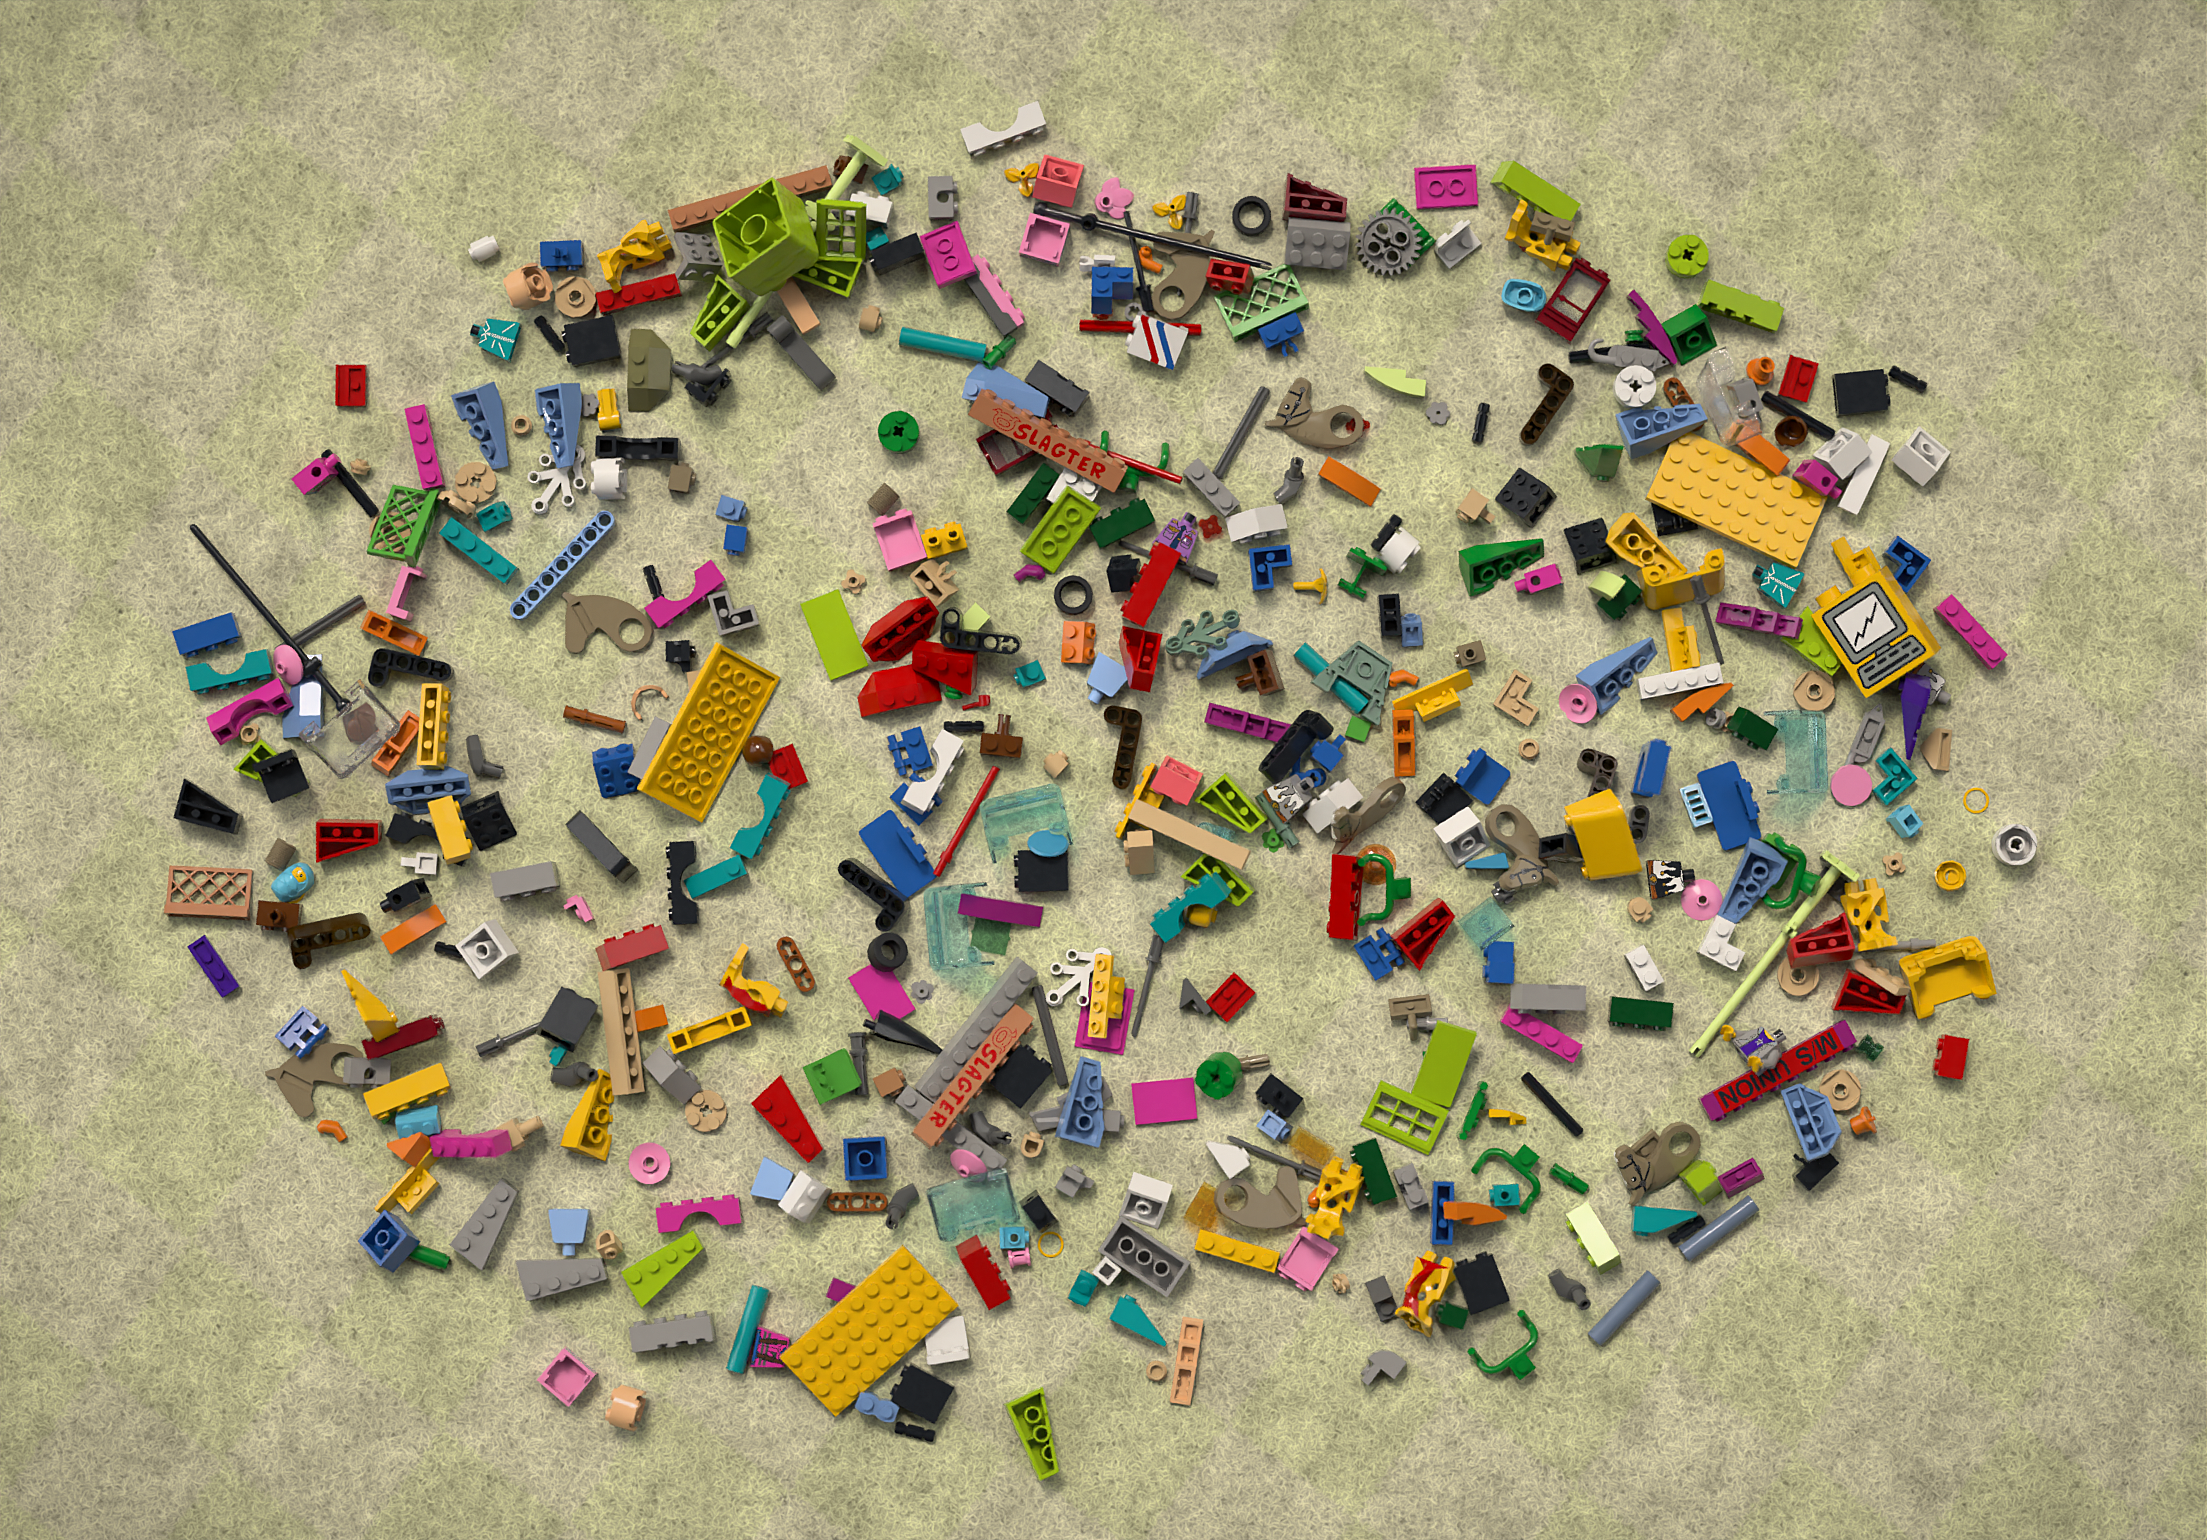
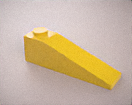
[1605,512,1688,579]
[341,969,399,1042]
[560,1069,614,1161]

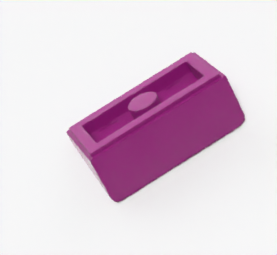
[1717,1157,1765,1199]

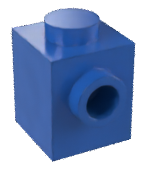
[723,524,749,556]

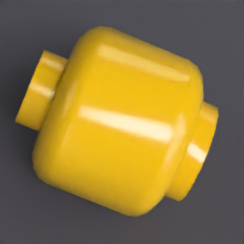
[1186,904,1218,928]

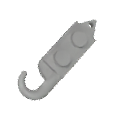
[1588,338,1670,371]
[1844,703,1886,766]

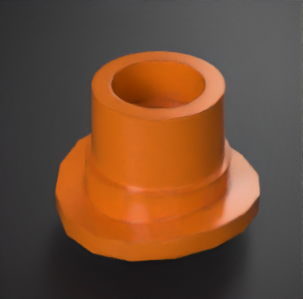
[1746,357,1775,386]
[1850,1106,1877,1135]

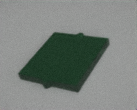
[970,917,1012,955]

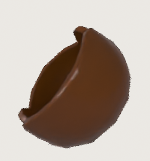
[1774,416,1808,447]
[742,735,773,767]

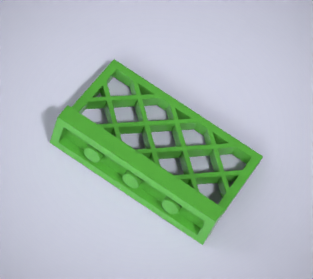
[1214,264,1309,342]
[366,485,441,568]

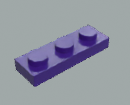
[187,935,240,998]

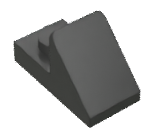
[1179,977,1212,1015]
[1365,1275,1398,1322]

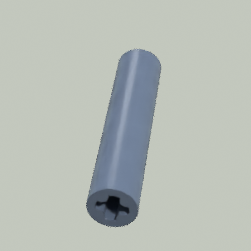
[1678,1195,1759,1262]
[1588,1270,1661,1346]

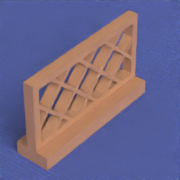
[164,865,253,921]

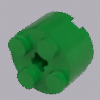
[878,411,920,454]
[1195,1051,1243,1100]

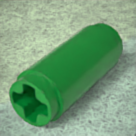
[408,1244,450,1270]

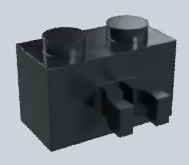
[1255,1073,1304,1118]
[1792,1147,1839,1191]

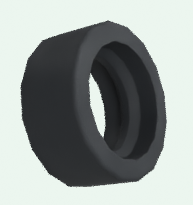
[1232,196,1271,236]
[1054,575,1093,615]

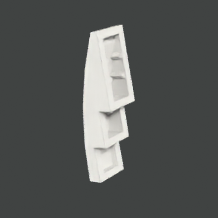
[1837,434,1890,516]

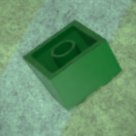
[1661,304,1718,366]

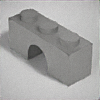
[1182,458,1240,519]

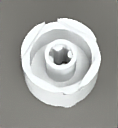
[1613,365,1656,409]
[591,458,627,500]
[1376,527,1421,574]
[1991,824,2037,866]

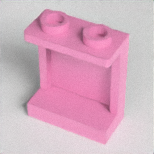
[872,508,928,571]
[386,566,427,622]
[1276,1226,1339,1292]

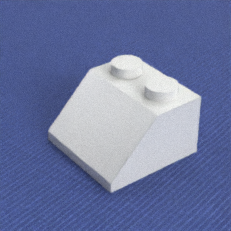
[846,191,893,229]
[1892,426,1951,486]
[1813,427,1873,480]
[1433,807,1491,868]
[456,919,519,979]
[1205,1140,1251,1179]
[778,1170,832,1224]
[1119,1172,1173,1229]

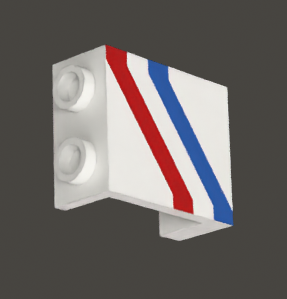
[1125,311,1188,370]

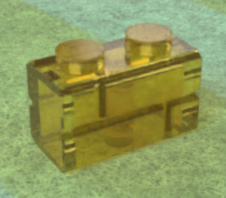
[1288,1126,1335,1166]
[1183,1181,1227,1230]

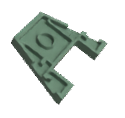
[1310,641,1392,726]

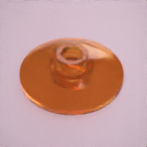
[1357,844,1396,885]

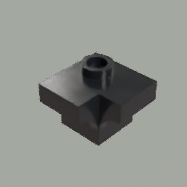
[1106,554,1141,593]
[665,640,696,673]

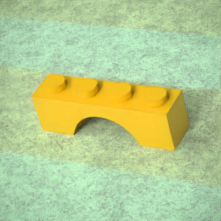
[667,1006,753,1054]
[1194,1228,1280,1273]

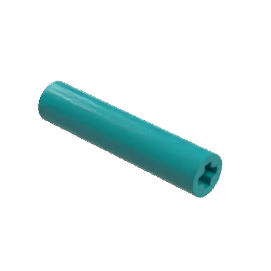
[898,327,987,362]
[1293,642,1369,714]
[726,1285,770,1374]

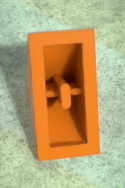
[635,1004,668,1032]
[387,1132,431,1168]

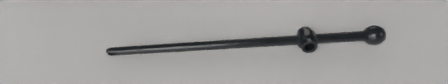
[1033,202,1272,270]
[190,524,352,714]

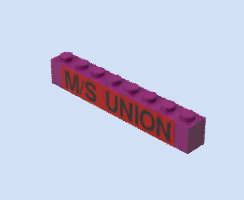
[1698,1019,1857,1122]

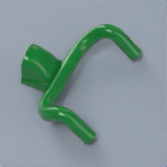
[1100,430,1169,493]
[1760,836,1821,910]
[1357,853,1411,926]
[1471,1144,1541,1214]
[1468,1310,1538,1380]

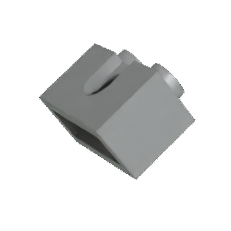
[928,176,958,220]
[343,1057,391,1088]
[1392,1162,1429,1209]

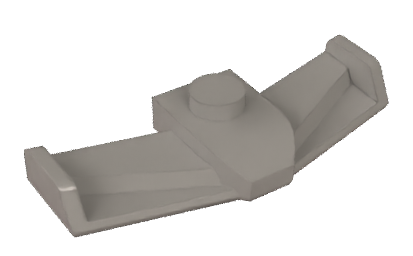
[1029,1076,1113,1132]

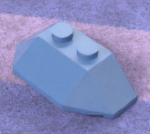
[1196,630,1273,680]
[385,766,471,814]
[1781,1083,1842,1162]

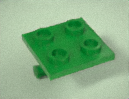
[1337,547,1387,599]

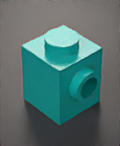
[1489,1183,1520,1206]

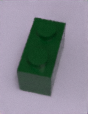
[1595,574,1643,622]
[1726,706,1779,751]
[1434,1300,1470,1330]

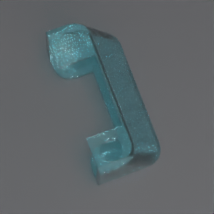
[926,1168,1020,1242]

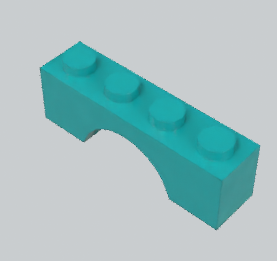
[439,517,519,585]
[185,649,274,695]
[730,773,791,859]
[1150,871,1231,943]

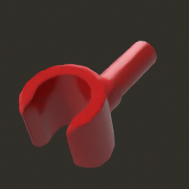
[962,695,990,711]

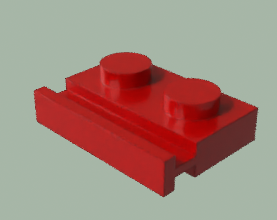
[1777,355,1819,403]
[335,364,367,407]
[768,743,808,789]
[1205,972,1256,1022]

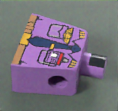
[1152,512,1198,564]

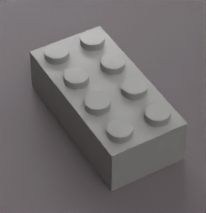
[1098,1216,1190,1297]

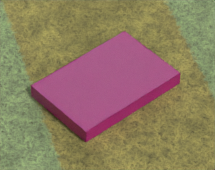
[1414,164,1478,209]
[919,221,977,289]
[848,964,915,1020]
[1131,1077,1197,1125]

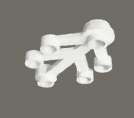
[528,445,586,515]
[1046,947,1112,1007]

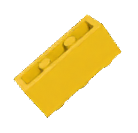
[428,795,473,865]

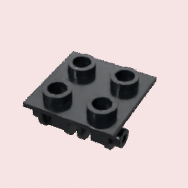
[1651,502,1698,537]
[1415,772,1473,825]

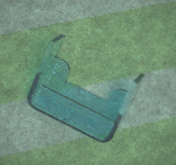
[1764,710,1828,795]
[979,784,1073,864]
[924,882,995,970]

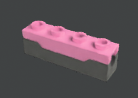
[964,254,1025,338]

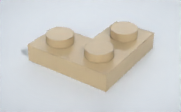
[1492,669,1539,726]

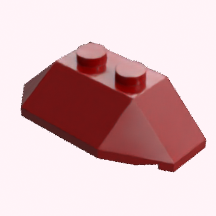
[861,596,939,662]
[857,664,942,717]

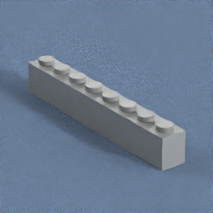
[915,956,1038,1103]

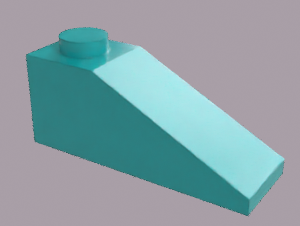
[684,855,749,899]
[1631,1205,1697,1236]
[1109,1294,1167,1347]

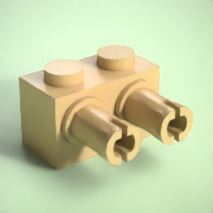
[495,1116,544,1152]

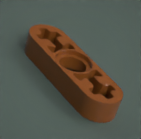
[1663,377,1704,432]
[777,937,815,992]
[827,1192,887,1211]

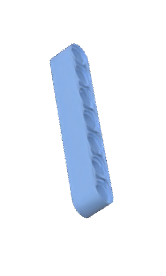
[510,511,616,620]

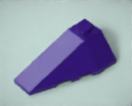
[1898,672,1931,760]

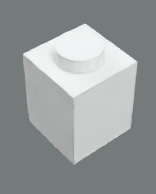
[1092,1256,1122,1286]

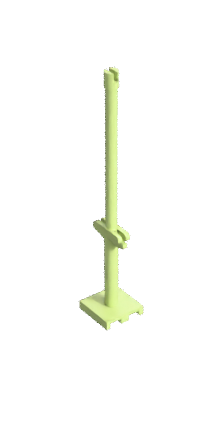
[725,134,888,348]
[1689,849,1860,1058]

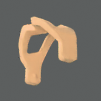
[631,685,669,720]

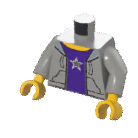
[1720,1025,1786,1076]

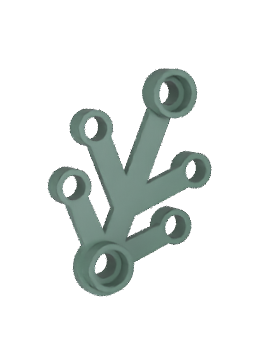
[1165,610,1240,659]

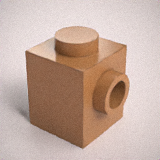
[873,1067,906,1097]

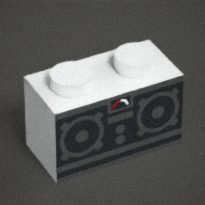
[1624,945,1664,991]

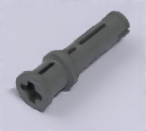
[848,1032,869,1095]

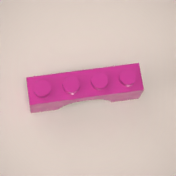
[404,404,446,491]
[644,559,726,629]
[1933,594,2008,670]
[206,678,293,745]
[1499,1004,1583,1063]
[429,1129,512,1158]
[656,1194,742,1233]

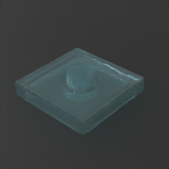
[1458,896,1514,951]

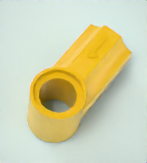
[597,389,621,431]

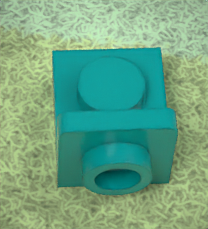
[871,164,904,196]
[866,226,890,251]
[476,501,513,532]
[1013,660,1046,688]
[549,1046,568,1067]
[1068,1269,1099,1307]

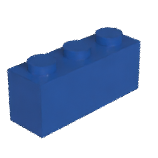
[172,612,242,658]
[1430,1180,1454,1245]

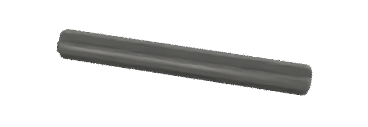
[1213,386,1270,478]
[274,595,365,650]
[1032,985,1068,1086]

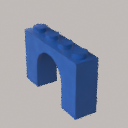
[1631,739,1671,798]

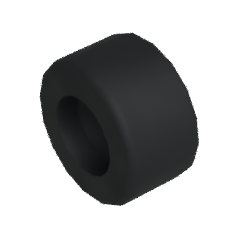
[867,932,908,972]

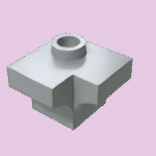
[1055,1164,1094,1198]

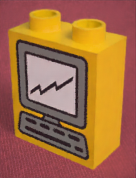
[1811,563,1941,698]

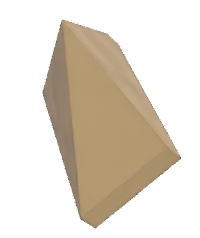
[1920,728,1952,771]

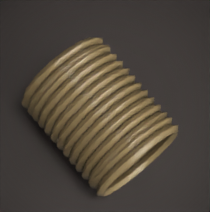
[867,483,900,516]
[264,838,296,871]

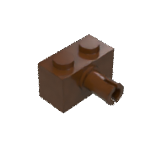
[1235,650,1285,696]
[979,714,1023,759]
[256,900,303,932]

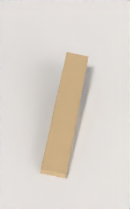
[1128,799,1251,870]

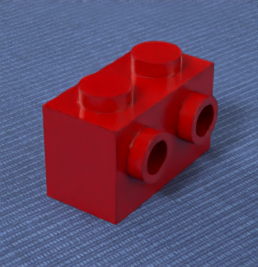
[1205,258,1254,295]
[1932,1034,1969,1080]

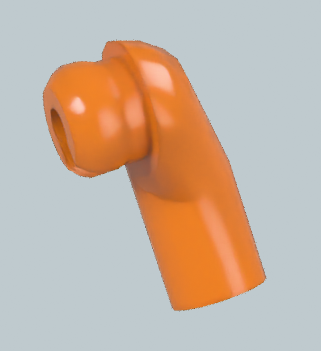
[1139,246,1163,274]
[1388,669,1419,687]
[317,1119,348,1142]
[1307,1186,1331,1208]

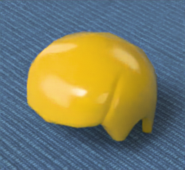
[1934,860,1967,892]

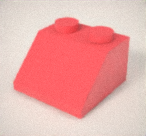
[1032,154,1084,208]
[1150,755,1203,805]

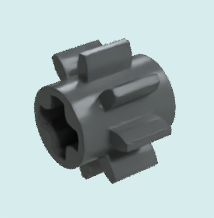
[1491,881,1517,905]

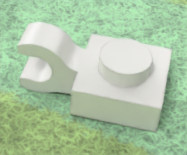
[1079,255,1115,272]
[401,852,438,875]

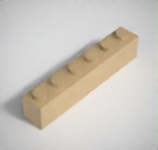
[598,968,645,1096]

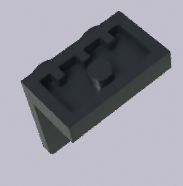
[684,368,732,407]
[1495,468,1557,528]
[1564,518,1617,575]
[252,749,310,803]
[460,791,517,851]

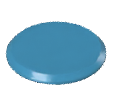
[1027,830,1069,857]

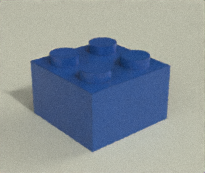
[843,1136,888,1181]
[358,1210,421,1273]

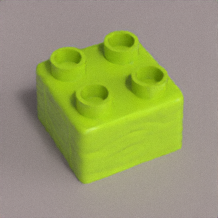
[713,178,819,296]

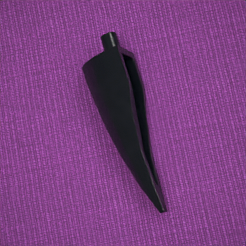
[862,1010,942,1055]

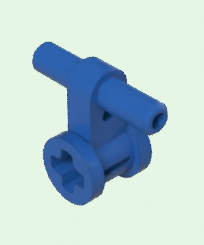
[1289,757,1327,788]

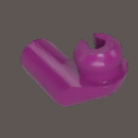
[1013,564,1045,583]

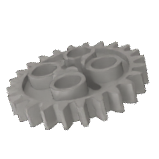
[1355,208,1423,276]

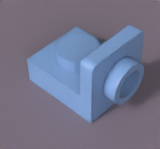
[715,495,748,522]
[1401,613,1423,647]
[1257,1110,1293,1143]

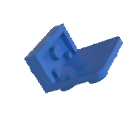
[592,743,641,798]
[1454,748,1510,805]

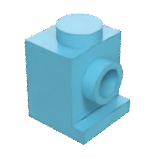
[1886,805,1923,838]
[999,1226,1029,1249]

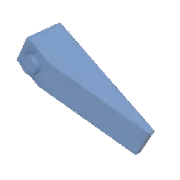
[1615,404,1708,460]
[1717,837,1787,924]

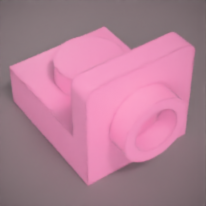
[563,895,595,922]

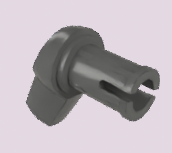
[672,361,722,385]
[1273,457,1304,504]
[466,735,503,779]
[550,1062,598,1086]
[969,1111,1012,1146]
[885,1183,919,1229]
[1548,1269,1591,1310]

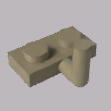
[1530,211,1575,245]
[1388,994,1432,1041]

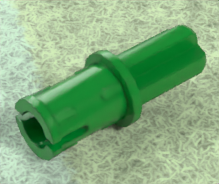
[981,335,1016,369]
[1549,1163,1589,1194]

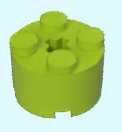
[1665,235,1709,279]

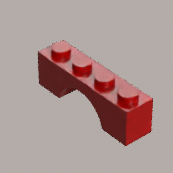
[595,273,682,316]

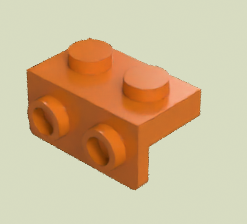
[1061,621,1096,665]

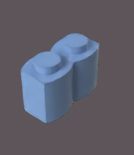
[855,1391,900,1422]

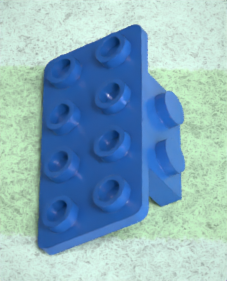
[1697,761,1761,850]
[859,810,937,898]

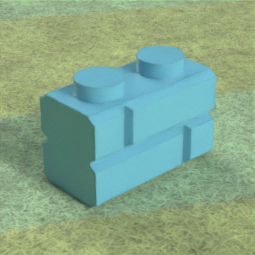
[395,1105,441,1139]

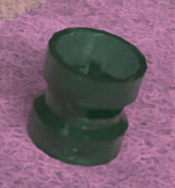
[1855,1034,1884,1063]

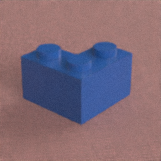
[1091,267,1133,314]
[1882,536,1931,594]
[1248,544,1292,592]
[1482,941,1515,984]

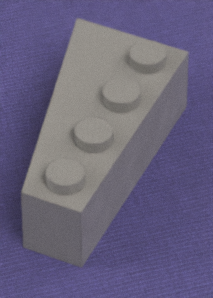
[449,1178,519,1270]

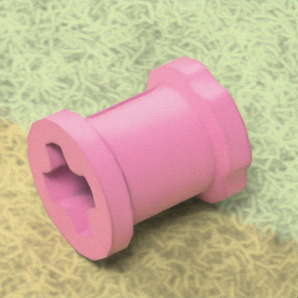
[1008,1247,1031,1269]

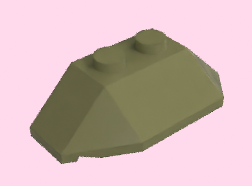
[627,329,671,411]

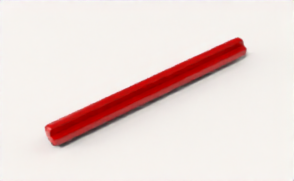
[1079,319,1202,336]

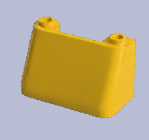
[1636,548,1725,610]
[1563,789,1643,881]
[1899,936,1997,1019]

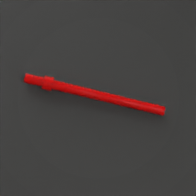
[1084,439,1183,484]
[933,765,1000,877]

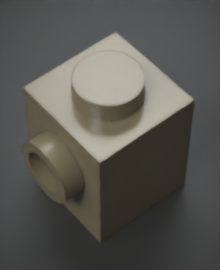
[667,462,696,494]
[1453,640,1486,667]

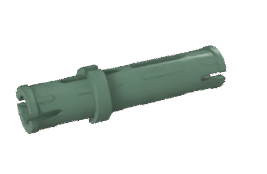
[1255,792,1300,849]

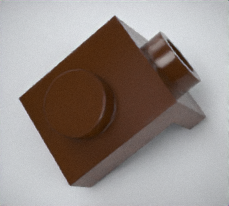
[833,155,869,184]

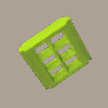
[816,199,867,261]
[1360,1080,1449,1155]

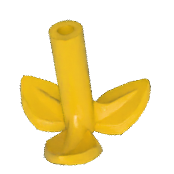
[1004,163,1039,197]
[1152,194,1186,230]
[1293,568,1327,604]

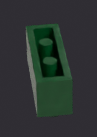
[1006,462,1060,526]
[1089,497,1156,549]
[1607,996,1674,1031]
[1349,1137,1397,1205]

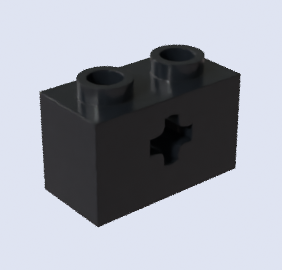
[1377,593,1402,638]

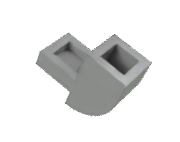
[1360,1349,1407,1385]

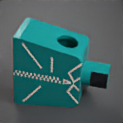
[470,318,522,362]
[1751,563,1805,609]

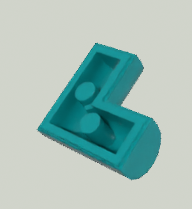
[1872,747,1918,806]

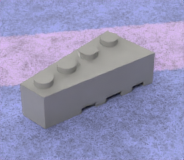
[515,1258,609,1301]
[629,1310,716,1353]

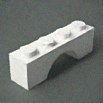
[960,101,1046,157]
[1636,663,1723,700]
[901,729,964,815]

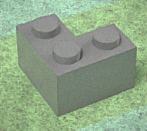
[708,590,761,637]
[643,1046,701,1105]

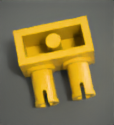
[921,521,968,560]

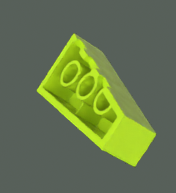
[1490,160,1581,221]
[1697,279,1784,333]
[621,1229,705,1308]
[1003,1387,1059,1481]

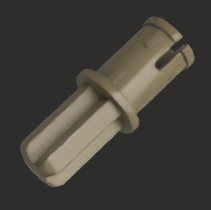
[1238,1054,1270,1071]

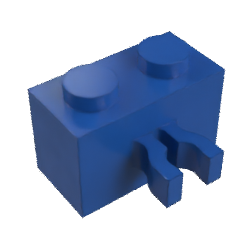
[540,240,584,272]
[1258,312,1304,358]
[1310,734,1346,773]

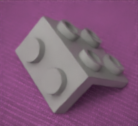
[674,232,723,282]

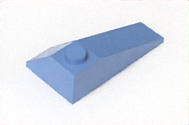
[961,362,1050,418]
[451,381,508,470]
[535,383,582,468]
[1576,637,1657,715]
[282,654,324,738]
[1055,1056,1104,1148]

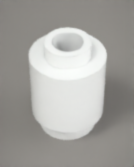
[468,235,500,262]

